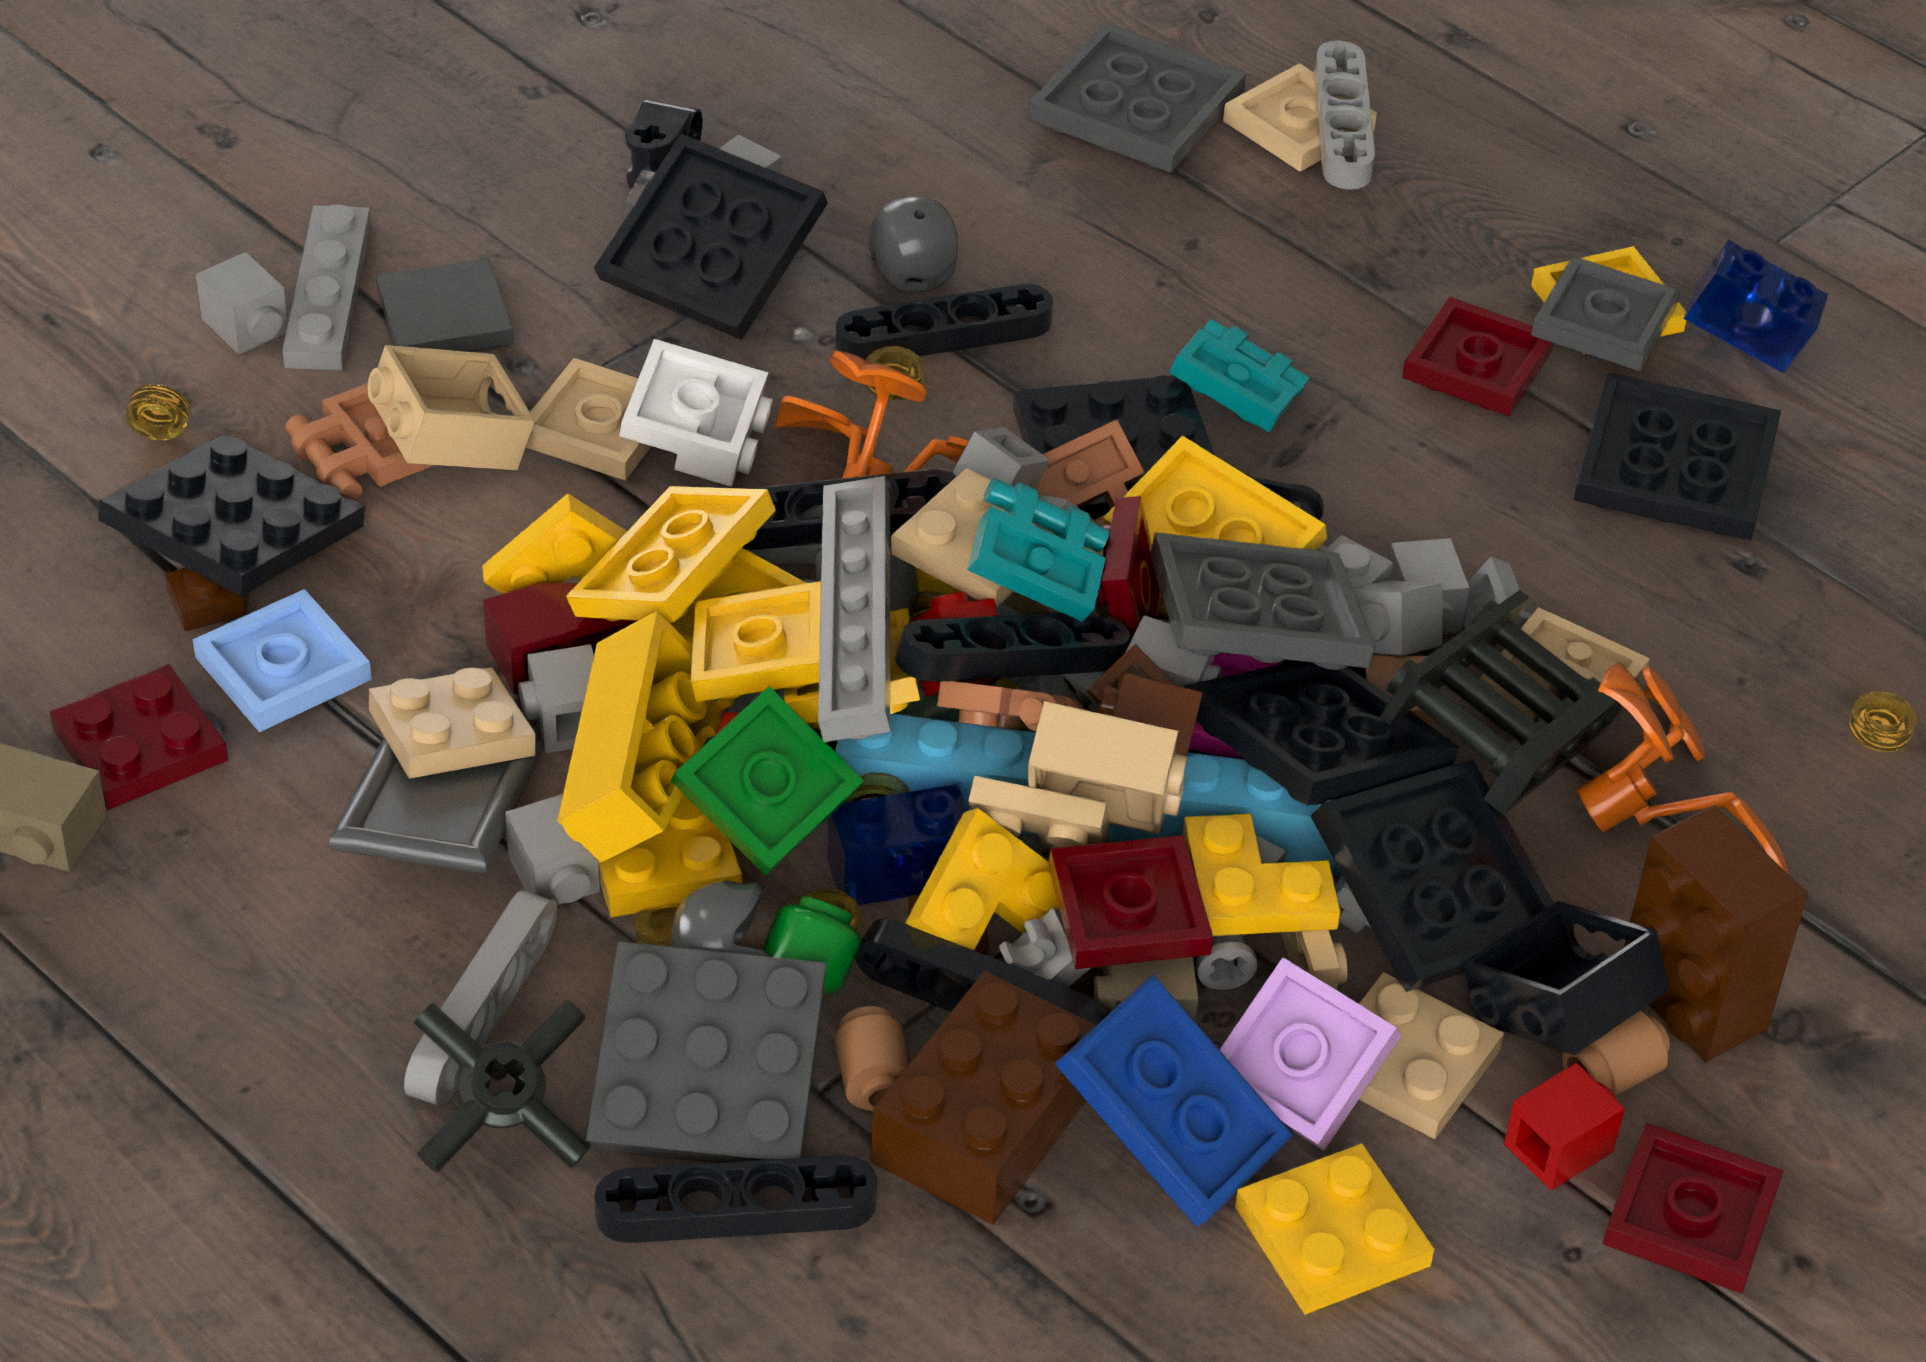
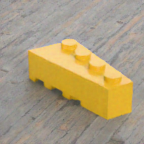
[557,611,736,863]

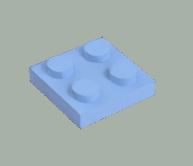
[193,589,372,732]

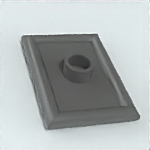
[328,737,544,874]

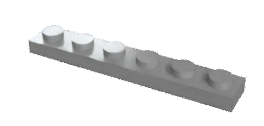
[818,476,891,742]

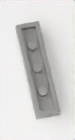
[282,204,371,371]

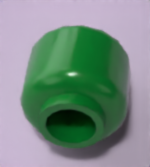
[762,896,861,995]

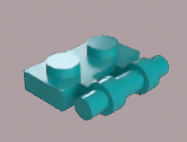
[1169,318,1310,432]
[967,478,1109,622]

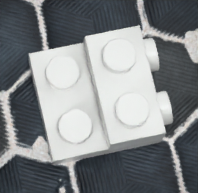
[619,339,773,487]

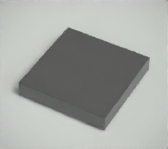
[1531,256,1680,371]
[376,258,514,352]

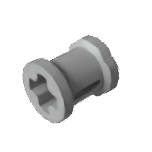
[1196,934,1257,990]

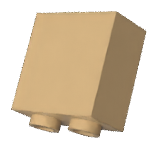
[368,345,535,470]
[1028,701,1188,835]

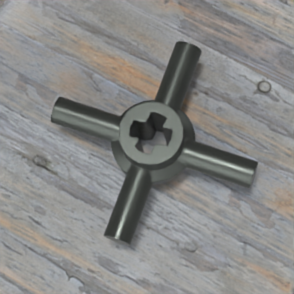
[414,1000,591,1173]

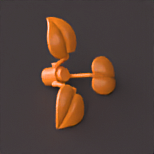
[775,350,970,479]
[1577,663,1789,874]

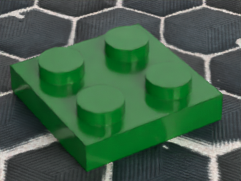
[671,686,864,876]

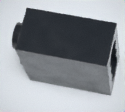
[1463,901,1670,1055]

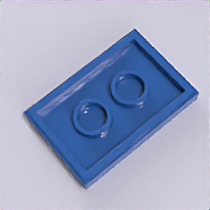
[1055,974,1293,1227]

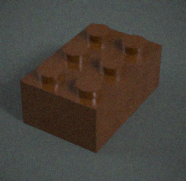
[1623,805,1808,1062]
[871,971,1096,1225]

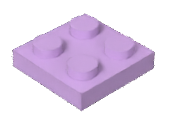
[1220,957,1402,1151]

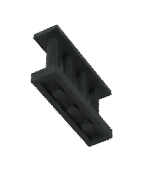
[1380,590,1640,815]

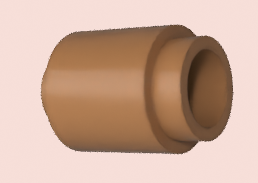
[834,1006,911,1112]
[1562,1011,1670,1096]

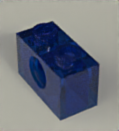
[1683,240,1829,373]
[828,784,968,908]

